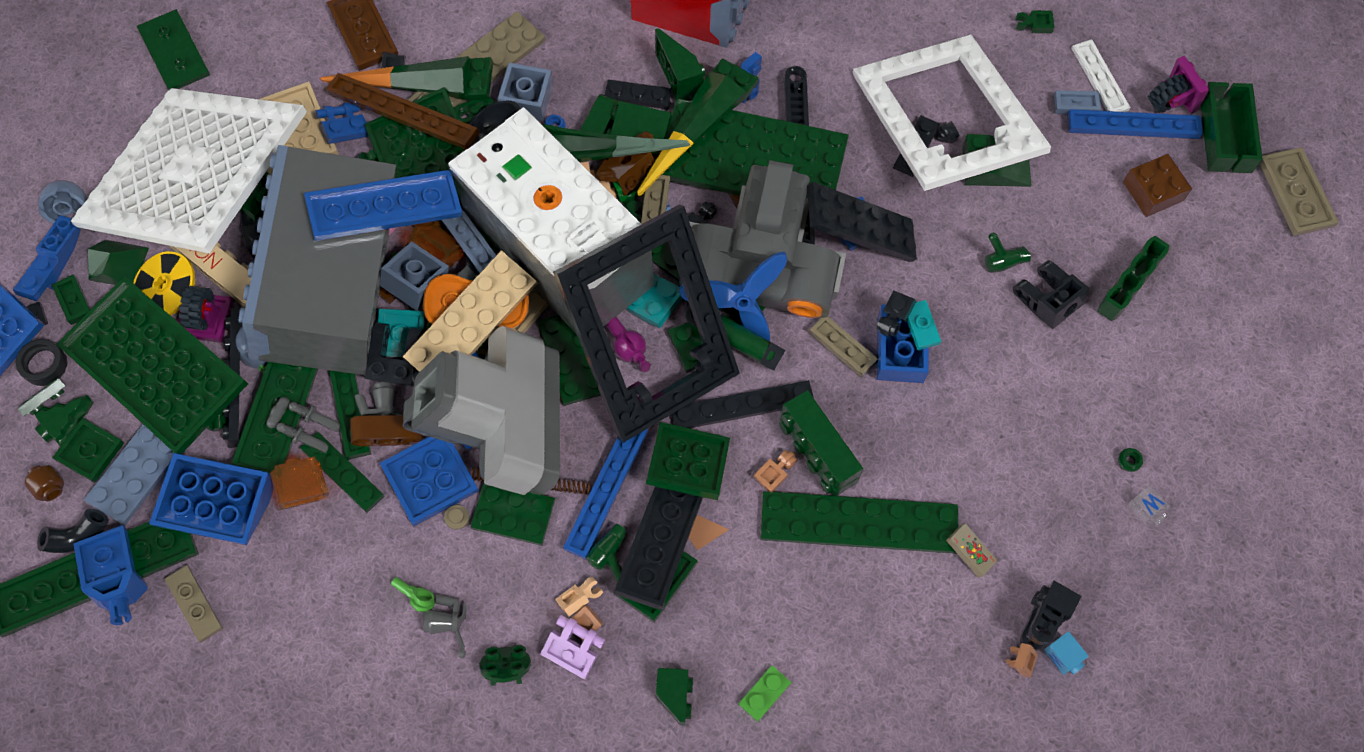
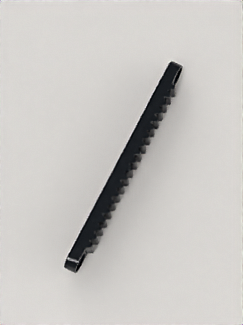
[784,66,815,245]

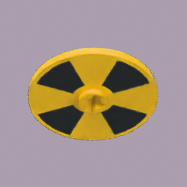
[133,251,195,316]

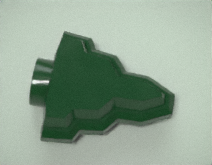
[34,395,94,447]

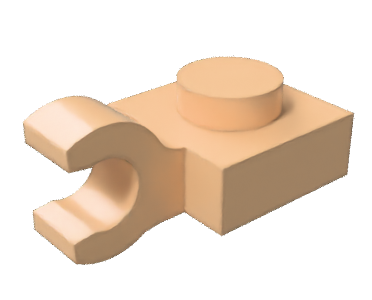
[555,577,603,616]

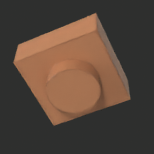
[572,604,604,641]

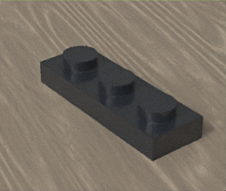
[605,79,672,110]
[893,115,940,177]

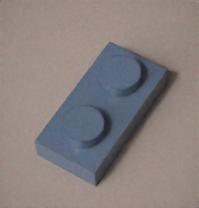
[1053,90,1101,114]

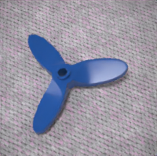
[679,252,787,341]

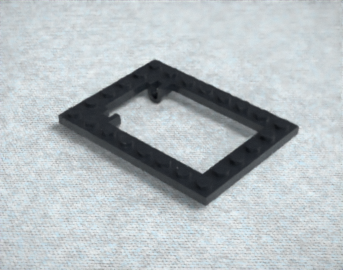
[553,204,740,443]

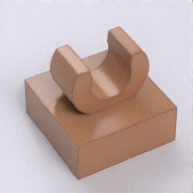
[1006,643,1038,678]

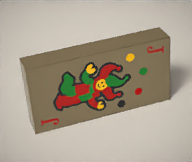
[946,523,997,578]

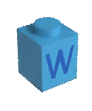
[1044,631,1089,675]

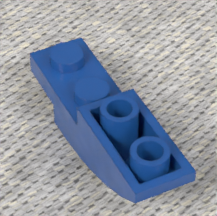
[13,215,81,301]

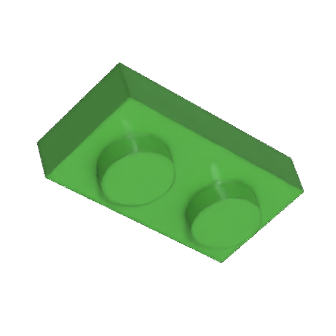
[738,665,791,722]

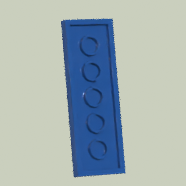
[304,170,462,241]

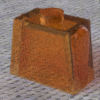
[405,226,463,267]
[270,457,329,511]

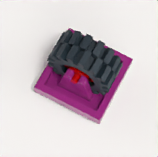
[1148,55,1209,114]
[177,286,234,343]

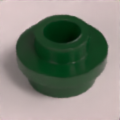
[1118,448,1143,472]

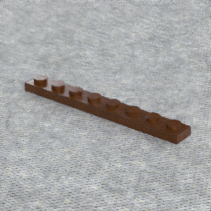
[326,73,480,150]

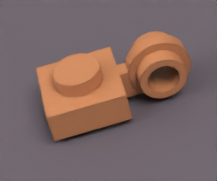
[753,450,798,493]

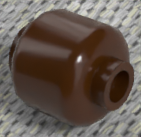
[24,465,64,502]

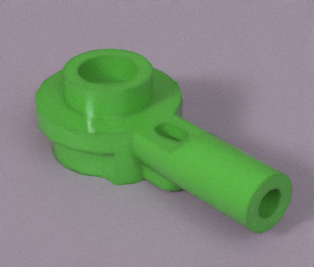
[391,577,435,612]

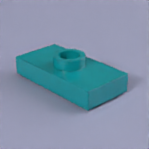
[907,300,942,350]

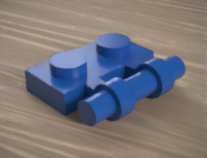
[315,102,369,144]

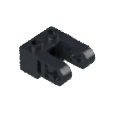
[1012,260,1089,329]
[364,322,424,387]
[1020,581,1082,651]

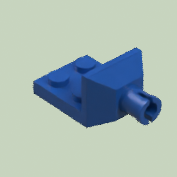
[73,525,148,625]

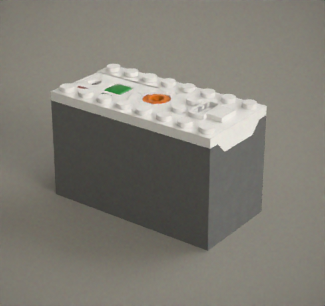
[448,107,654,336]

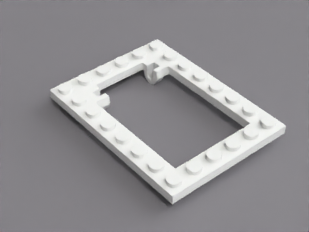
[853,35,1051,191]

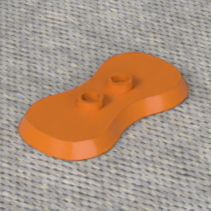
[423,274,529,328]

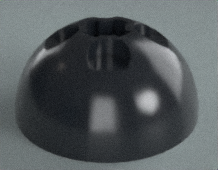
[469,100,521,147]

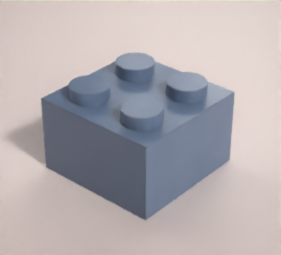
[498,63,553,121]
[380,241,449,311]

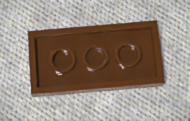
[327,0,399,71]

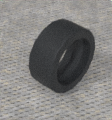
[15,339,68,386]

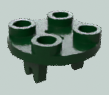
[479,645,531,686]

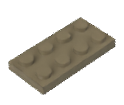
[1260,147,1339,236]

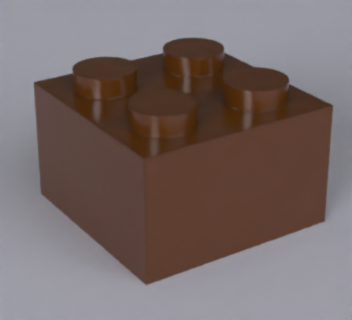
[1123,153,1192,217]

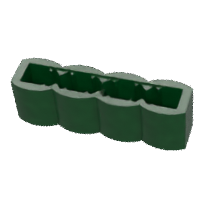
[1098,236,1169,321]

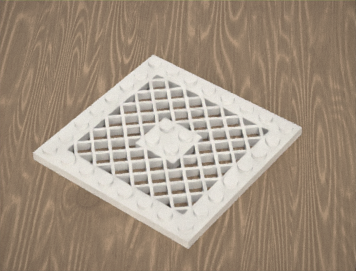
[71,88,307,254]

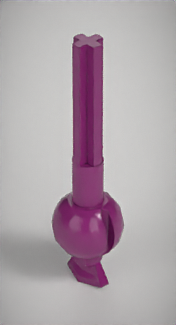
[606,317,651,373]

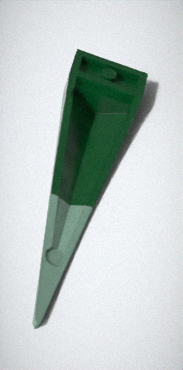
[541,124,690,162]

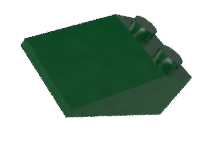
[655,28,706,101]
[962,134,1032,187]

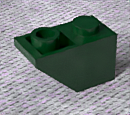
[656,668,693,726]

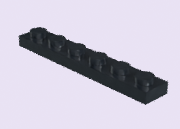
[223,307,241,448]
[672,380,814,428]

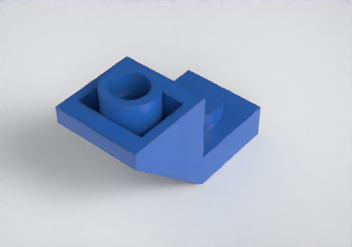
[741,52,762,104]

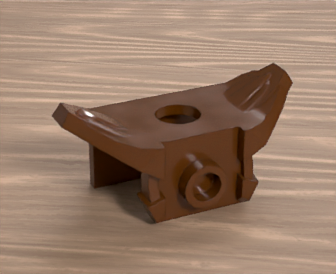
[595,131,655,196]

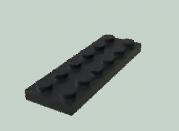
[807,182,917,262]
[614,487,704,611]

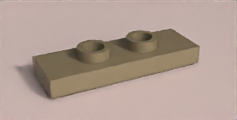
[164,565,223,643]

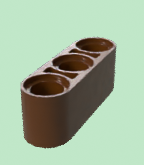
[350,415,423,446]

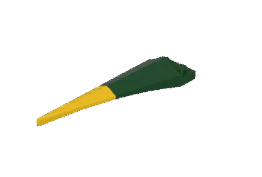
[637,58,759,196]

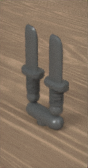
[266,397,340,453]

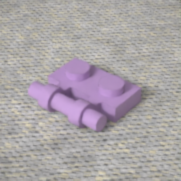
[540,615,605,679]

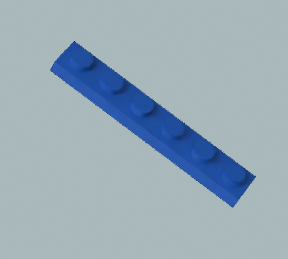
[1068,109,1203,139]
[563,429,648,560]

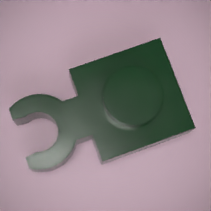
[1015,10,1055,33]

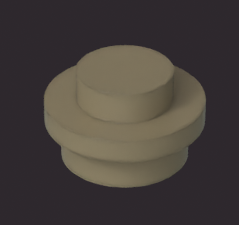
[444,505,469,530]

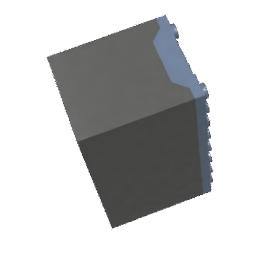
[239,145,396,375]

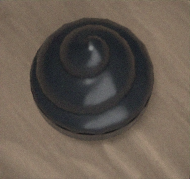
[936,121,960,143]

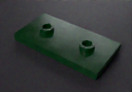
[137,9,210,90]

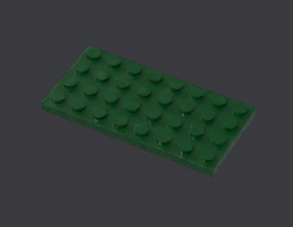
[662,98,849,198]
[57,276,248,454]

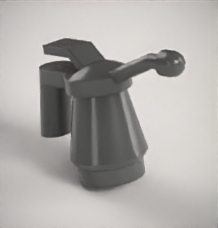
[354,382,403,416]
[423,594,467,658]

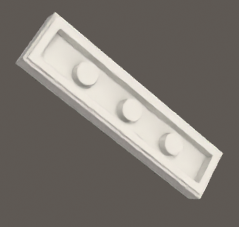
[1071,40,1130,112]

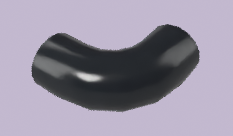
[37,509,109,553]

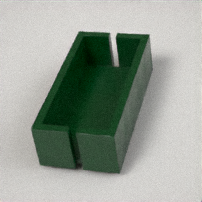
[1201,82,1263,173]
[779,390,864,496]

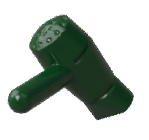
[985,232,1031,273]
[586,523,628,581]

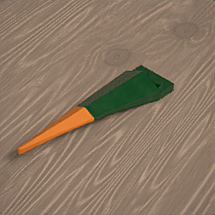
[320,56,493,100]

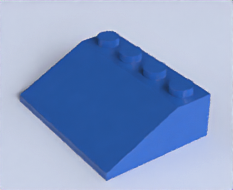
[149,453,276,545]

